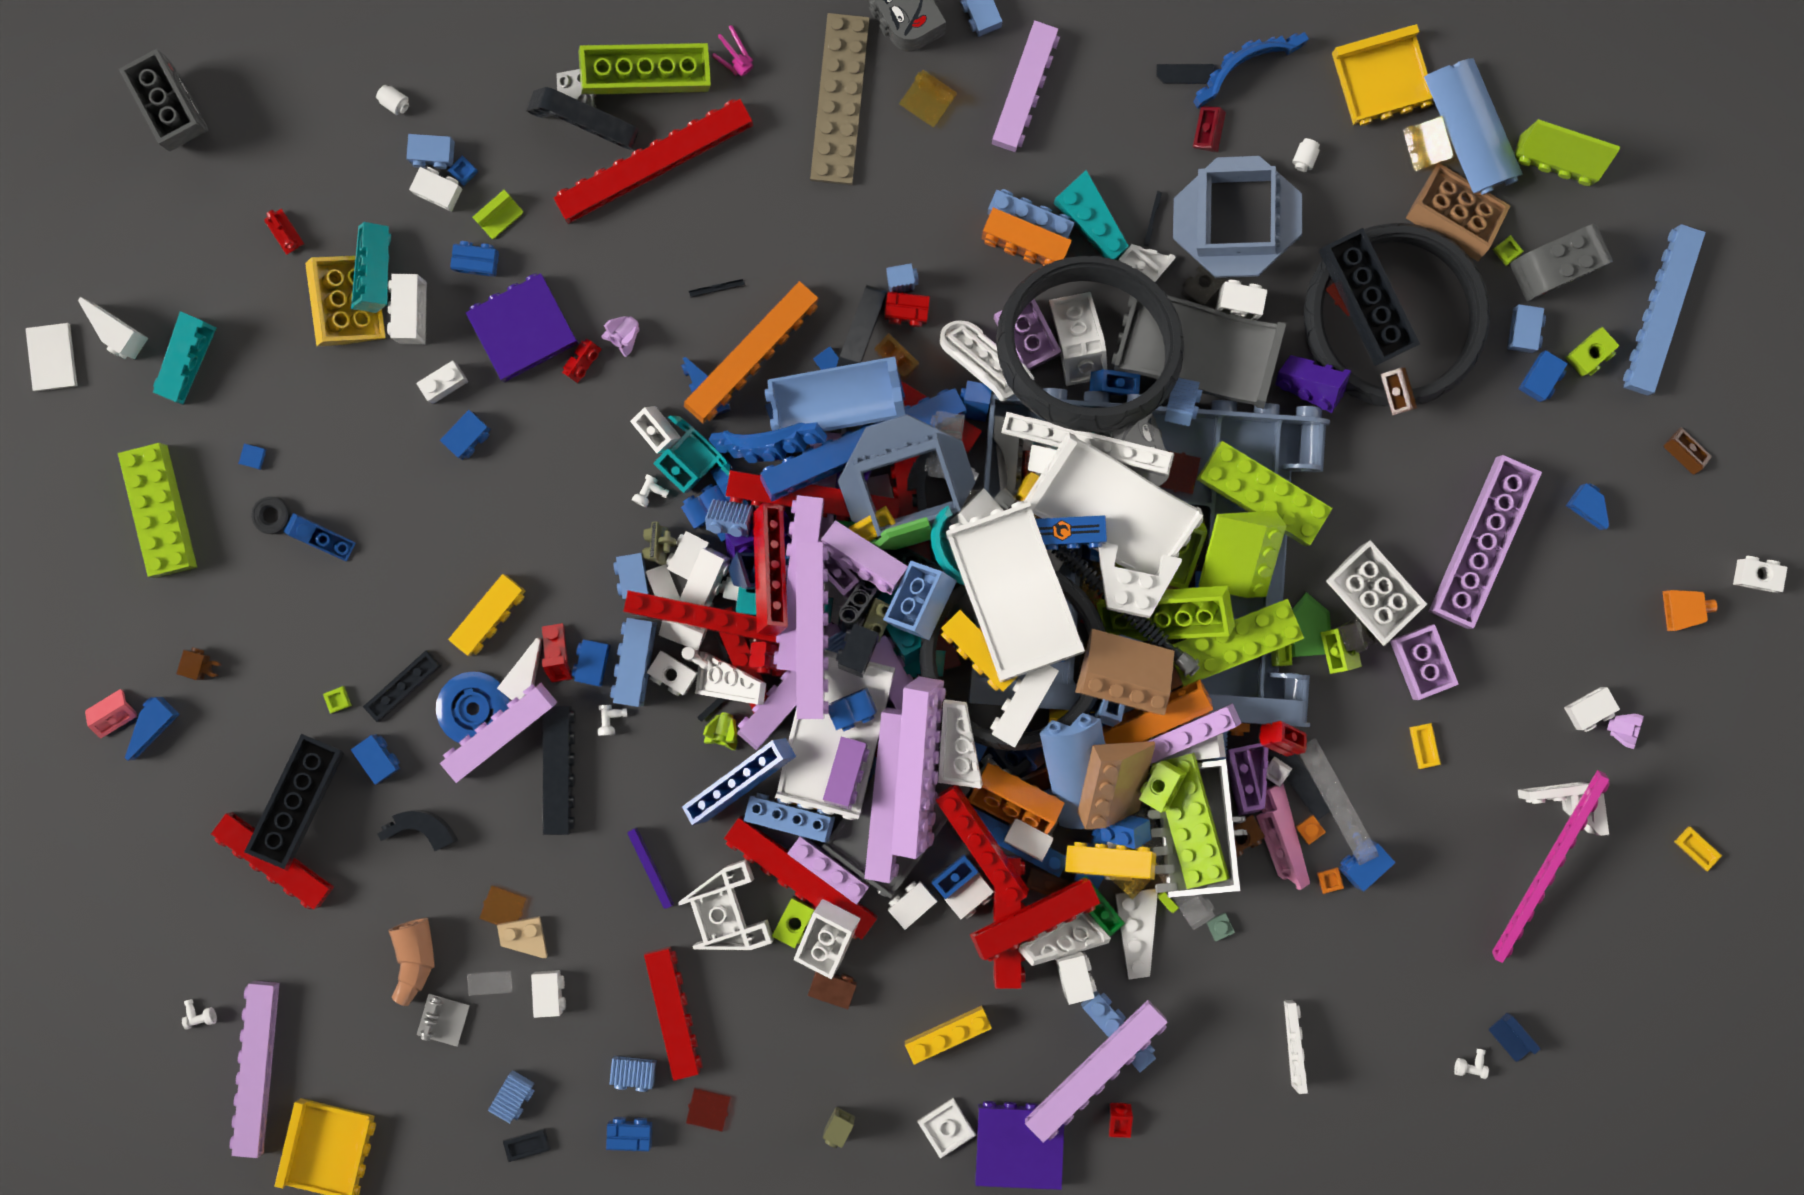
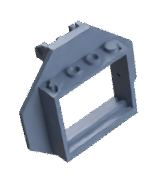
[1173,156,1302,278]
[838,414,975,547]

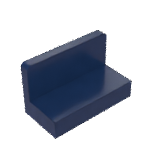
[1489,1013,1540,1062]

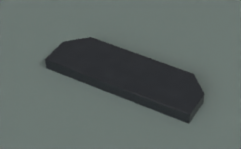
[1156,64,1214,84]

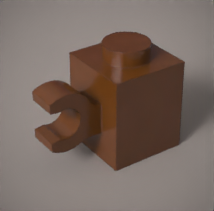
[176,647,221,680]

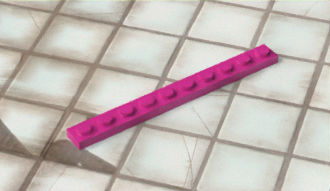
[1492,770,1609,963]

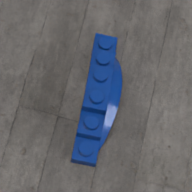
[1193,32,1309,109]
[709,422,827,463]

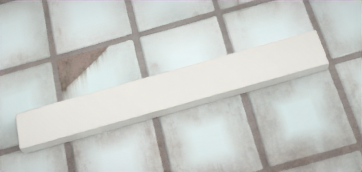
[1001,412,1174,475]

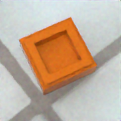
[1317,867,1344,894]

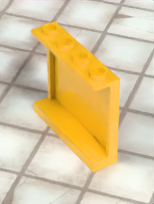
[1332,24,1434,126]
[274,1098,376,1195]

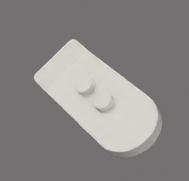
[940,321,1034,401]

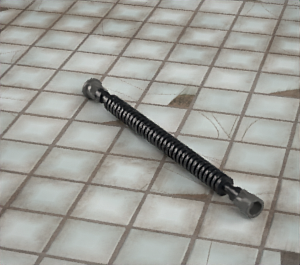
[994,487,1200,677]

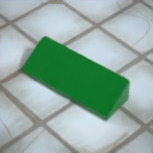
[1075,876,1125,937]

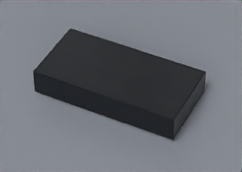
[503,1128,551,1162]

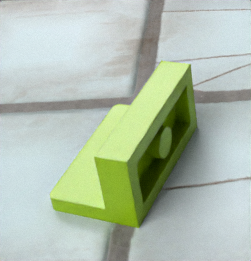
[472,190,524,239]

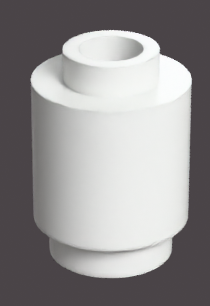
[376,85,409,115]
[1292,138,1320,172]

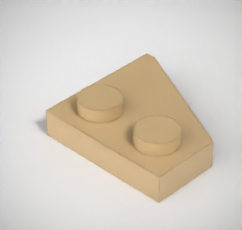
[497,916,548,958]

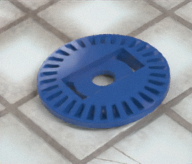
[436,672,510,743]

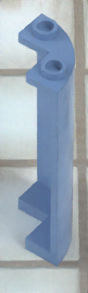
[1424,58,1523,195]
[765,356,906,432]
[1040,713,1105,829]

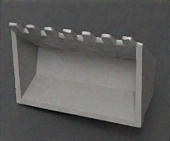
[1147,760,1247,897]

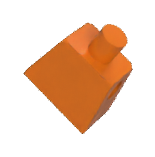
[1662,590,1717,631]

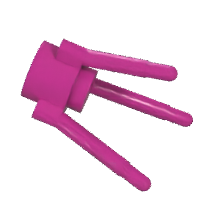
[712,25,754,77]

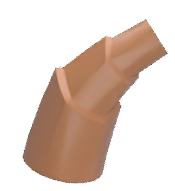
[388,918,435,1006]

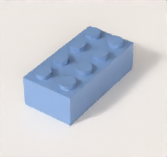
[610,618,657,707]

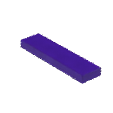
[627,827,674,909]

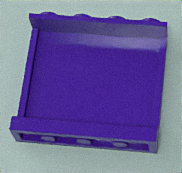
[465,273,579,383]
[975,1101,1064,1190]

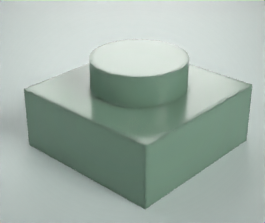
[1206,912,1235,942]

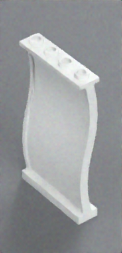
[1024,432,1203,576]
[946,501,1085,683]
[775,650,896,820]

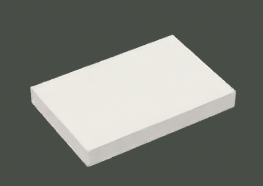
[26,323,77,392]

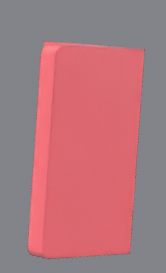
[85,689,137,739]

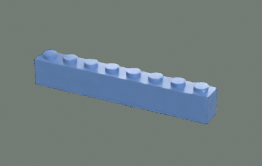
[1623,224,1706,396]

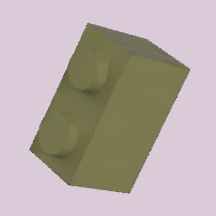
[823,1107,855,1148]

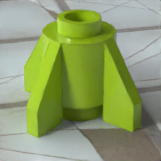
[703,712,738,750]

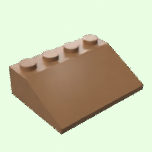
[1406,163,1510,261]
[1075,629,1175,715]
[1077,741,1155,829]

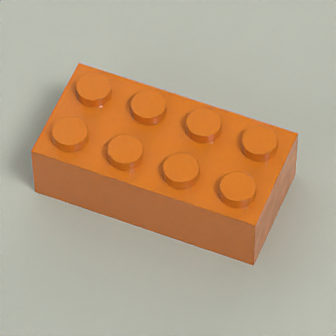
[982,207,1072,266]
[968,763,1065,834]

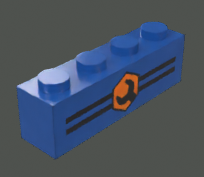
[1035,515,1107,550]

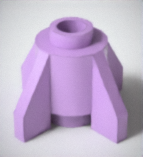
[601,316,640,357]
[1607,714,1644,749]

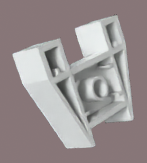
[678,859,774,950]

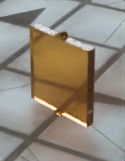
[479,885,527,925]

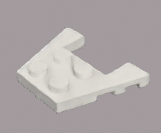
[1097,543,1182,618]

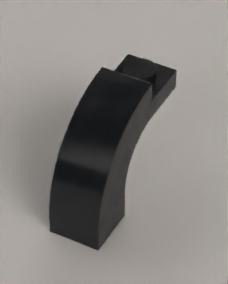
[907,450,942,512]
[377,810,458,852]

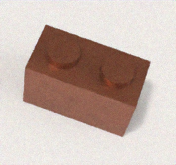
[808,972,857,1010]

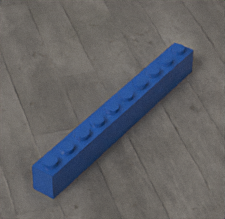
[760,388,966,502]

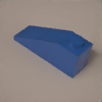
[125,697,180,761]

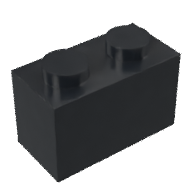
[836,624,879,678]

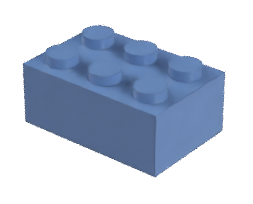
[883,561,956,640]

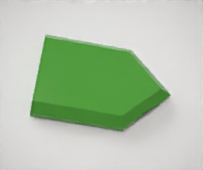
[870,517,932,550]
[1291,592,1331,657]

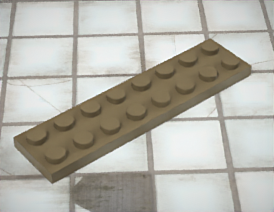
[810,13,870,185]

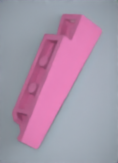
[1256,784,1310,890]

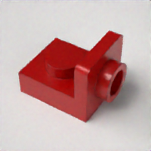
[1109,1103,1133,1138]

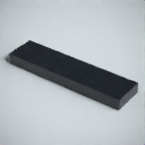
[363,650,441,722]
[1268,749,1334,821]

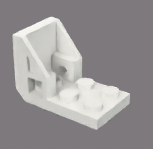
[1049,292,1107,386]
[1518,782,1609,836]

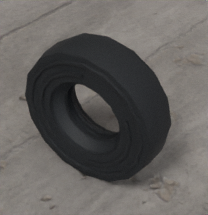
[251,496,291,535]

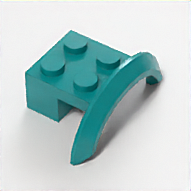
[653,416,730,493]
[931,505,964,585]

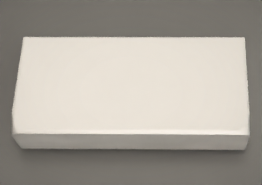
[645,564,680,601]
[1004,819,1053,862]

